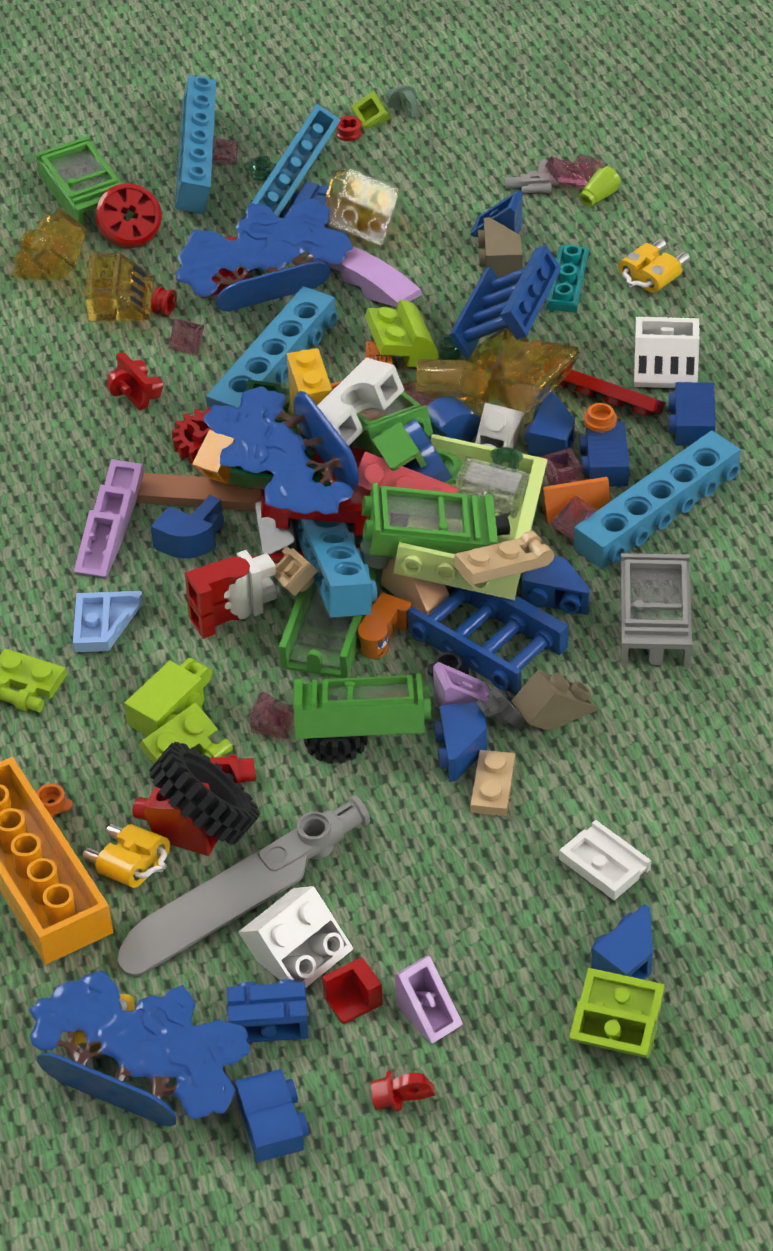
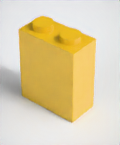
[287,348,332,448]

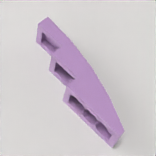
[321,247,423,307]
[74,459,145,578]

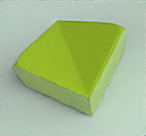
[350,91,392,130]

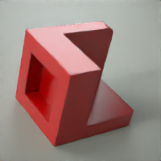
[322,957,383,1024]

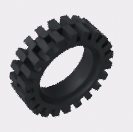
[149,742,260,844]

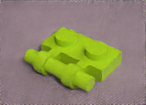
[0,648,67,713]
[139,702,233,764]

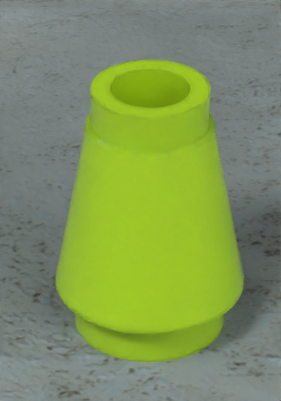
[579,166,621,207]

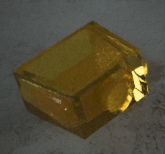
[415,360,492,404]

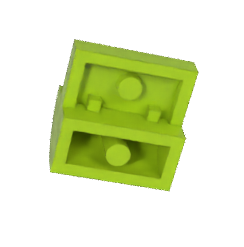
[364,299,438,368]
[569,968,665,1059]

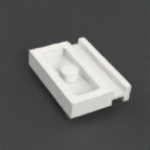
[559,820,651,900]

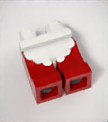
[185,550,277,639]

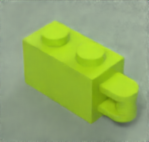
[124,658,213,736]

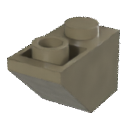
[478,217,522,277]
[511,670,598,731]

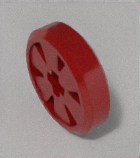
[96,183,162,249]

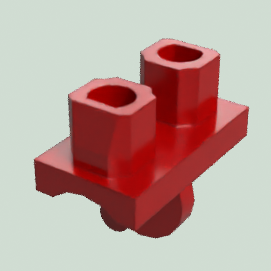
[107,352,163,410]

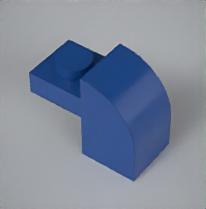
[427,396,481,442]
[151,495,224,558]

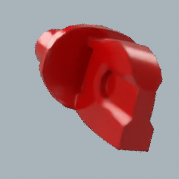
[210,754,256,783]
[371,1071,435,1111]

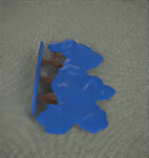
[176,199,353,312]
[203,386,359,515]
[29,971,250,1126]

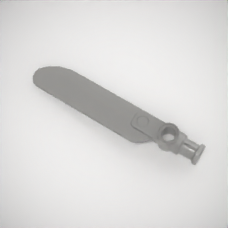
[117,795,370,977]

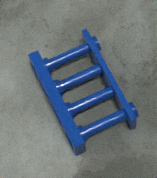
[449,244,561,359]
[408,586,569,695]

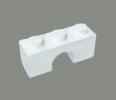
[317,358,404,446]

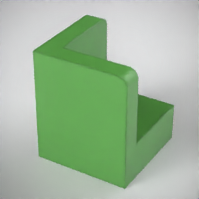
[372,422,427,471]

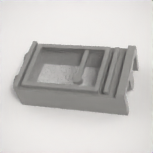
[620,553,692,667]

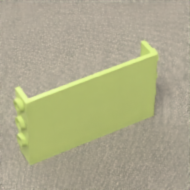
[393,434,547,600]

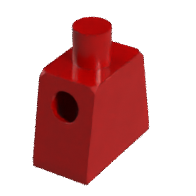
[132,783,218,856]

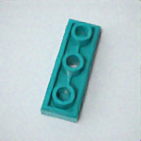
[546,244,589,313]

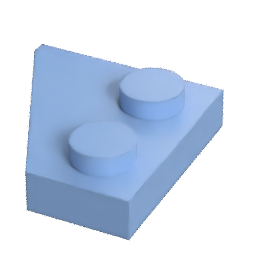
[73,591,143,652]

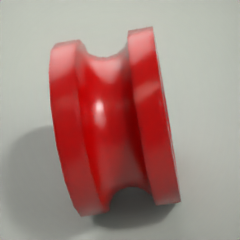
[336,116,362,141]
[151,286,177,316]

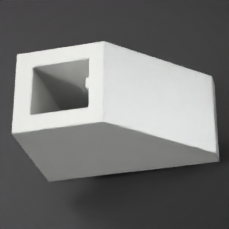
[475,403,525,451]

